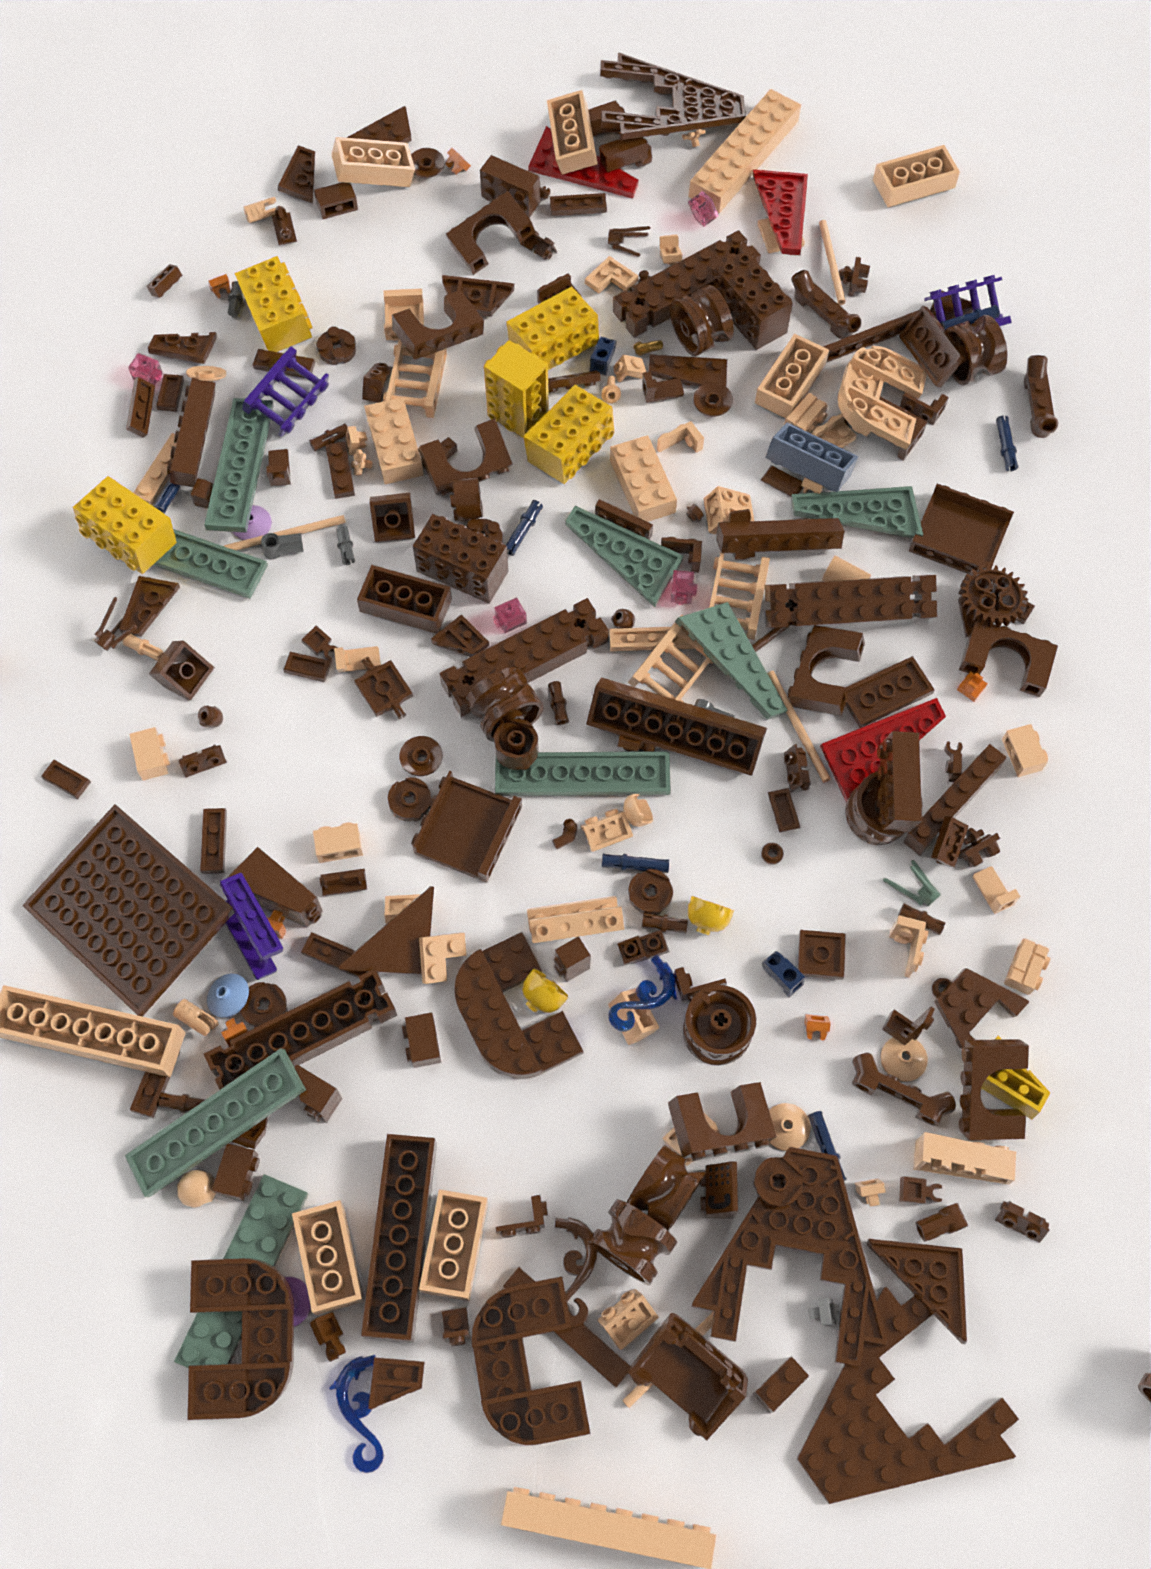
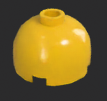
[687,896,734,935]
[522,968,569,1013]

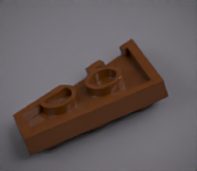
[278,145,315,204]
[148,332,217,364]

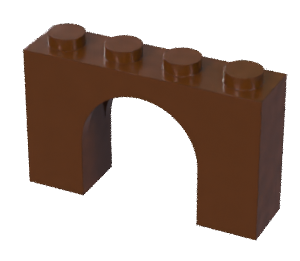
[588,100,649,172]
[446,191,535,275]
[392,290,484,360]
[418,419,513,496]
[958,619,1058,697]
[788,625,865,716]
[959,1039,1029,1140]
[668,1082,777,1161]

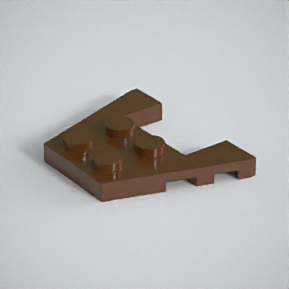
[934,968,1029,1049]

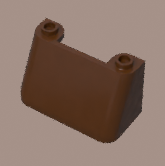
[628,1313,748,1441]

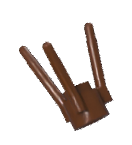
[608,226,651,257]
[94,597,137,652]

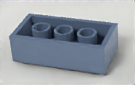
[765,423,859,492]

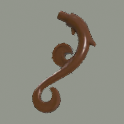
[554,1217,597,1327]

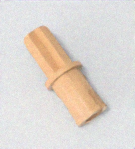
[123,634,164,661]

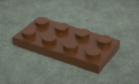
[899,305,966,388]
[845,656,935,728]

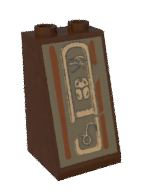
[227,847,323,928]

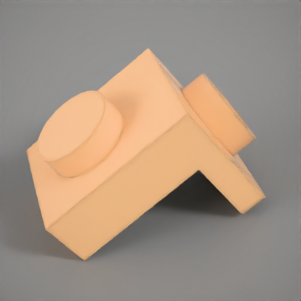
[659,234,682,265]
[613,354,646,382]

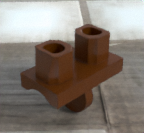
[839,257,870,297]
[958,828,1001,867]

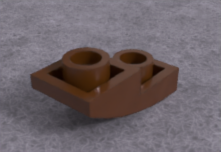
[617,930,670,965]

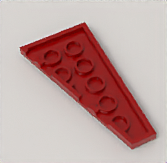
[528,126,639,199]
[752,169,808,256]
[820,698,946,802]

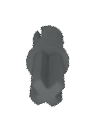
[228,281,243,318]
[336,525,355,565]

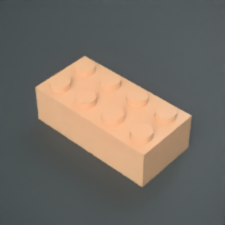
[547,90,597,174]
[331,137,415,187]
[873,145,960,207]
[755,333,829,418]
[364,397,424,484]
[610,435,677,522]
[419,1189,488,1301]
[292,1200,365,1316]

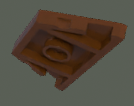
[347,106,412,143]
[442,275,515,317]

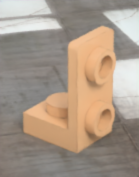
[657,421,704,453]
[334,646,381,673]
[972,866,1021,914]

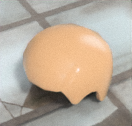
[623,794,653,827]
[177,1170,215,1207]

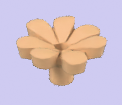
[682,129,705,147]
[351,449,372,475]

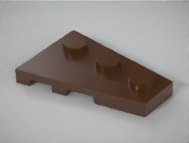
[119,576,180,637]

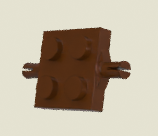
[354,657,413,719]

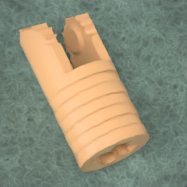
[243,197,276,223]
[173,999,219,1036]

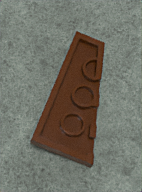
[649,354,728,386]

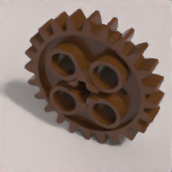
[958,565,1028,628]

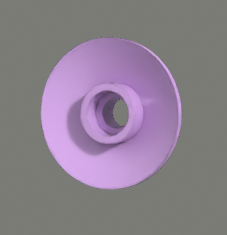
[233,505,272,540]

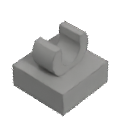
[808,1297,836,1326]

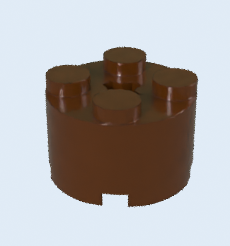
[449,477,483,522]
[494,719,539,770]

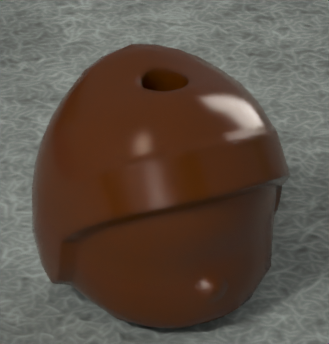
[611,609,635,628]
[198,705,223,728]

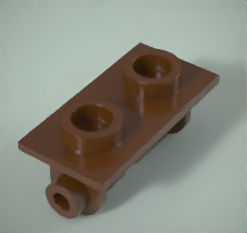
[272,206,297,245]
[518,230,558,260]
[178,744,227,778]
[784,744,811,793]
[319,868,367,896]
[995,1201,1050,1243]

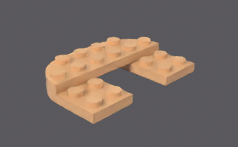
[838,346,927,450]

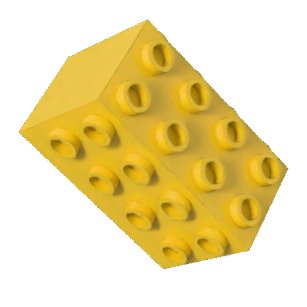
[234,256,313,352]
[506,287,599,370]
[483,340,549,438]
[523,385,615,484]
[73,476,177,575]

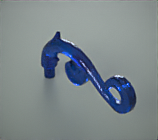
[608,955,677,1032]
[329,1354,384,1473]

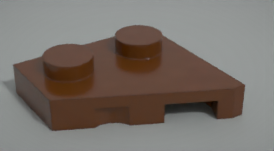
[431,614,490,657]
[368,1357,425,1409]

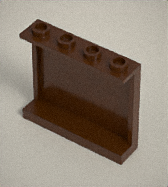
[908,483,1014,574]
[411,771,522,883]

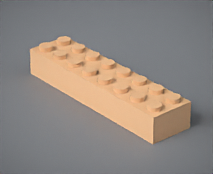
[689,89,801,213]
[0,985,186,1077]
[501,1487,716,1569]

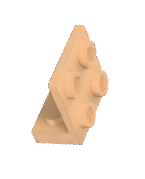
[703,486,754,534]
[889,915,928,977]

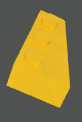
[981,1035,1050,1120]

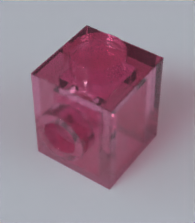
[688,191,719,227]
[128,353,163,385]
[671,570,697,605]
[493,597,527,634]

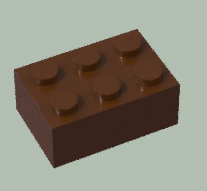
[480,155,540,218]

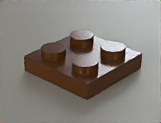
[797,929,846,980]

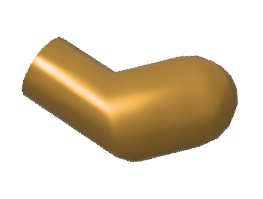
[633,340,663,356]

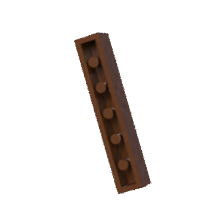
[167,378,216,487]
[716,518,845,554]
[903,744,1007,856]

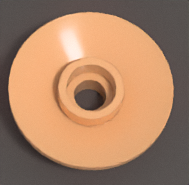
[186,366,227,382]
[881,1037,928,1082]
[769,1103,811,1151]

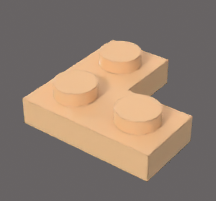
[585,256,639,294]
[419,932,466,984]

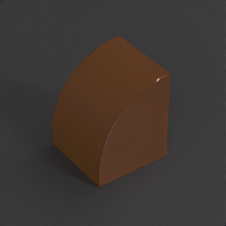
[190,478,214,509]

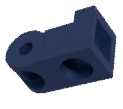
[589,336,617,376]
[761,951,805,998]

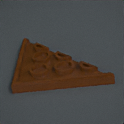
[338,886,434,974]
[867,1239,967,1344]

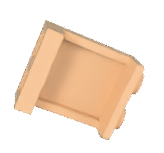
[383,289,424,340]

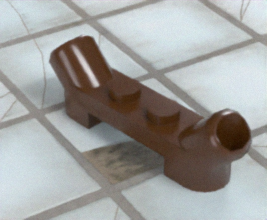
[791,270,862,339]
[1024,355,1059,438]
[852,1052,956,1126]

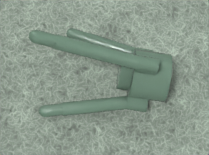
[883,860,941,907]

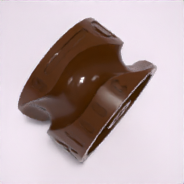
[670,285,734,357]
[946,315,1008,385]
[466,667,544,742]
[845,771,923,845]
[683,985,757,1066]
[627,1145,706,1232]
[588,1199,677,1286]

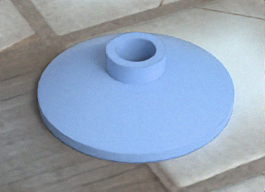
[207,973,249,1018]

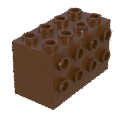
[713,251,793,350]
[412,514,509,604]

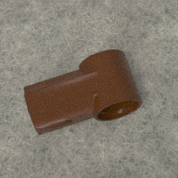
[915,1203,969,1242]

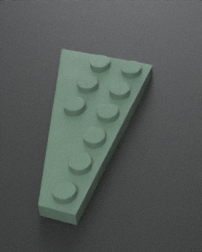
[791,486,923,538]
[565,505,684,607]
[675,602,788,720]

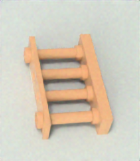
[383,339,447,418]
[709,552,770,640]
[628,615,713,702]
[527,896,625,943]

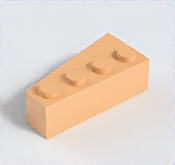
[913,1132,1016,1185]

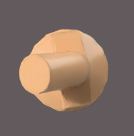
[601,376,621,403]

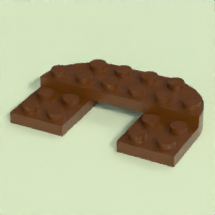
[454,932,584,1079]
[187,1258,294,1420]
[472,1276,591,1445]

